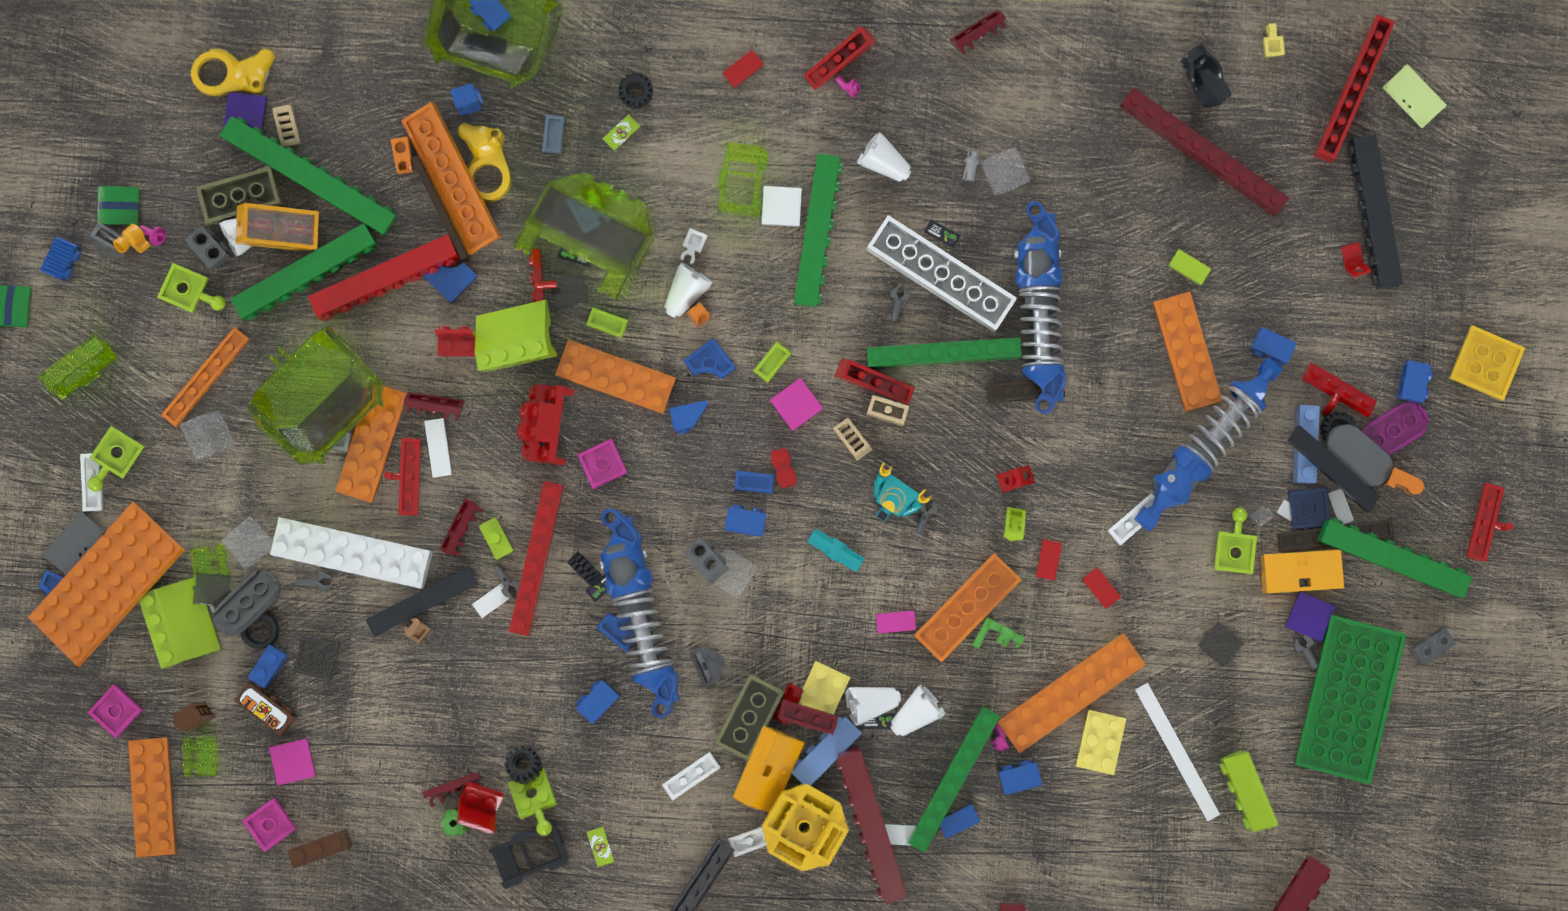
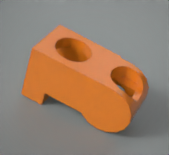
[390,137,414,174]
[686,302,711,328]
[1383,467,1424,495]

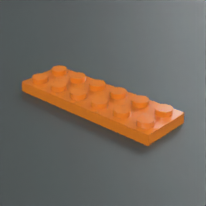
[1153,292,1222,412]
[555,339,676,414]
[335,382,407,503]
[914,553,1022,662]
[128,737,177,858]

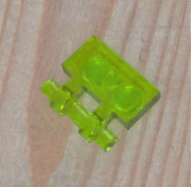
[189,544,230,587]
[181,736,218,777]

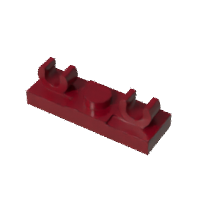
[949,10,1006,55]
[403,392,464,421]
[439,498,482,556]
[777,699,839,735]
[422,771,481,807]

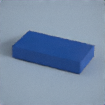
[734,471,774,494]
[940,804,981,839]

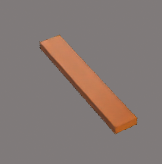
[161,327,250,427]

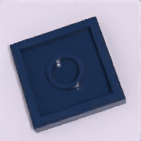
[1288,488,1331,529]

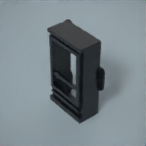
[489,822,569,889]

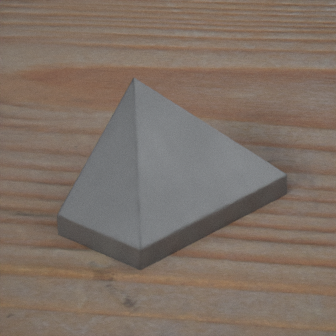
[89,222,130,258]
[689,646,724,688]

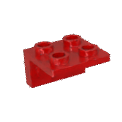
[434,326,476,357]
[457,781,503,834]

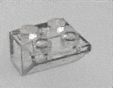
[179,410,236,461]

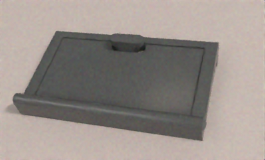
[42,511,105,576]

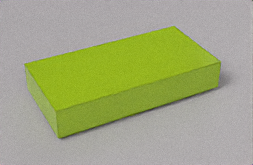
[1168,249,1211,286]
[586,307,629,339]
[753,342,792,383]

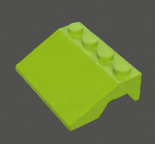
[475,300,557,372]
[139,577,222,669]

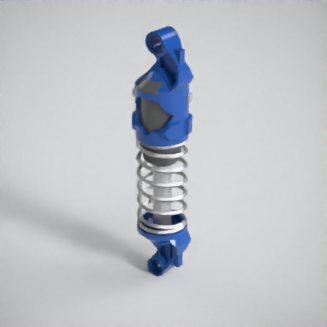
[1014,201,1068,415]
[1134,357,1283,532]
[600,509,680,718]

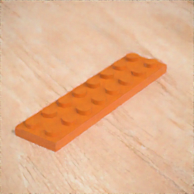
[401,102,501,255]
[997,633,1146,754]

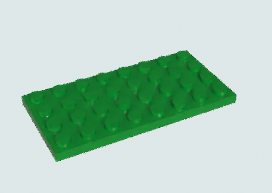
[1294,615,1407,785]

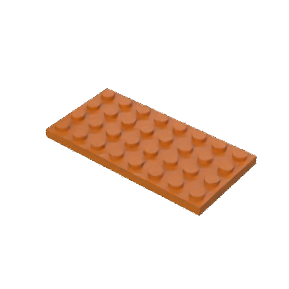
[28,502,185,667]

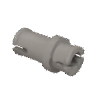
[962,151,980,182]

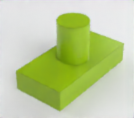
[1004,507,1026,541]
[479,517,514,560]

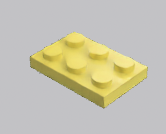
[798,661,851,714]
[1075,710,1126,775]

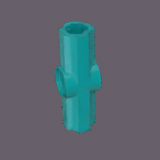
[807,528,865,572]

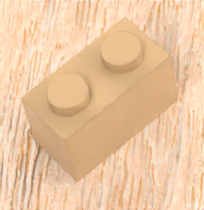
[866,395,909,427]

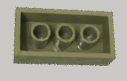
[196,166,284,227]
[714,674,784,761]

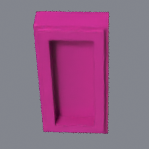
[876,611,916,634]

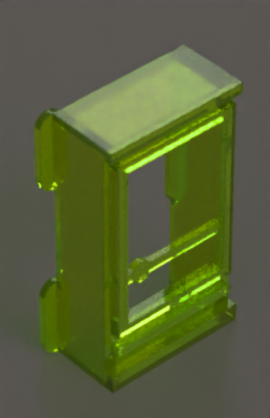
[718,142,768,218]
[37,333,118,399]

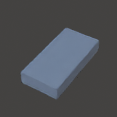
[542,115,565,155]

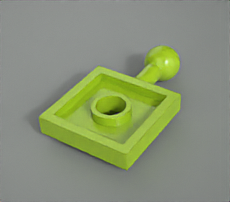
[157,263,226,314]
[87,426,144,492]
[1213,507,1257,575]
[508,768,557,836]

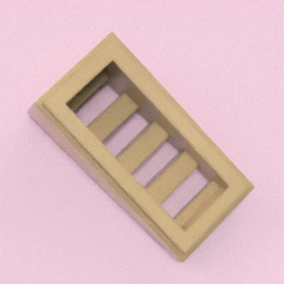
[272,105,301,148]
[833,417,872,461]

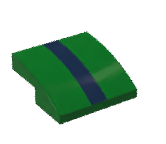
[97,186,139,226]
[0,285,33,328]

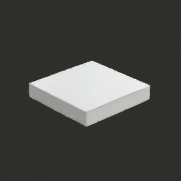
[762,186,802,227]

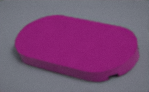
[1360,402,1429,456]

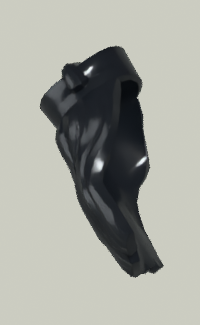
[1180,44,1232,108]

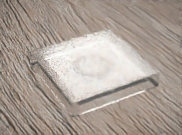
[980,147,1031,197]
[221,516,273,570]
[711,546,759,600]

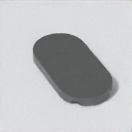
[1326,424,1393,486]
[213,571,281,636]

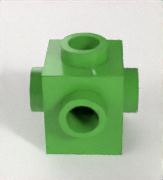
[440,808,468,837]

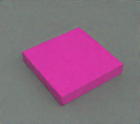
[770,378,823,431]
[577,438,628,489]
[87,684,144,739]
[269,738,316,786]
[242,798,297,852]

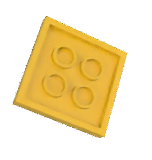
[1449,325,1525,401]

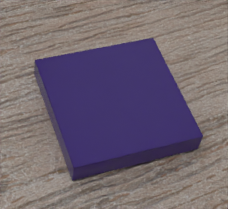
[223,92,267,131]
[1284,591,1336,642]

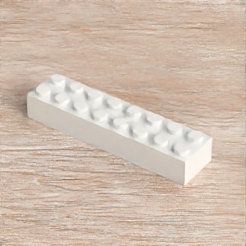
[866,215,1017,333]
[270,517,433,589]

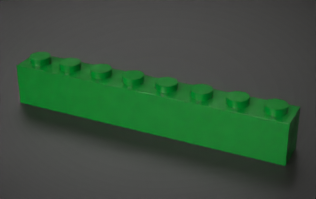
[794,153,843,309]
[230,223,378,321]
[866,337,1022,369]
[1317,518,1472,598]
[906,707,1000,853]

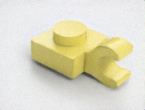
[1263,23,1285,58]

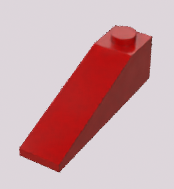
[803,27,877,90]
[834,359,915,405]

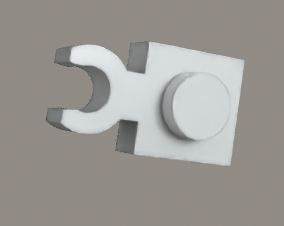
[681,228,708,265]

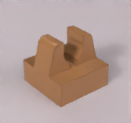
[404,617,431,644]

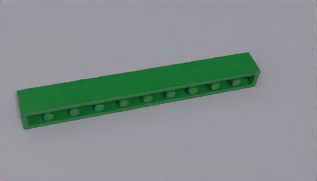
[219,116,397,237]

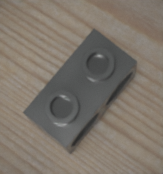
[184,225,231,271]
[683,537,729,583]
[1408,628,1456,665]

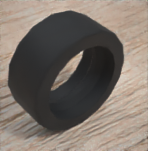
[240,613,279,649]

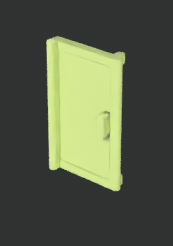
[1382,64,1446,128]

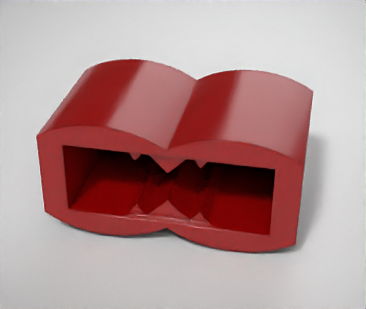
[771,447,796,489]

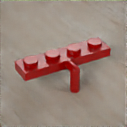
[529,249,557,303]
[1302,362,1377,418]
[384,438,422,516]
[1466,483,1513,562]

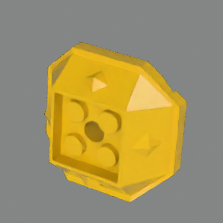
[761,783,849,871]

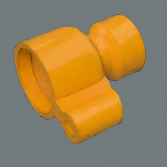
[113,224,150,253]

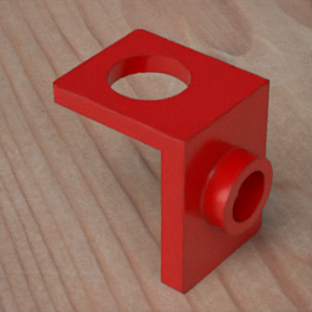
[1341,242,1371,278]
[997,465,1035,493]

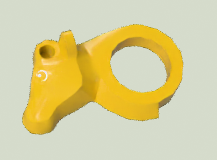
[191,49,275,96]
[457,123,511,203]

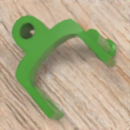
[971,617,1025,649]

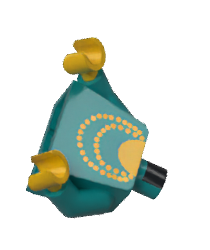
[873,463,932,522]

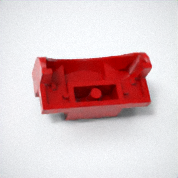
[516,384,574,465]

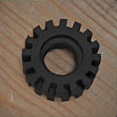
[618,72,653,109]
[1320,411,1358,441]
[567,551,602,586]
[504,746,542,784]

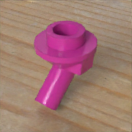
[835,75,860,98]
[140,225,166,246]
[990,724,1009,752]

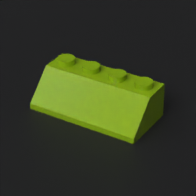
[1219,750,1279,832]

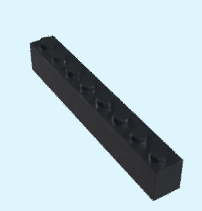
[1348,134,1403,290]

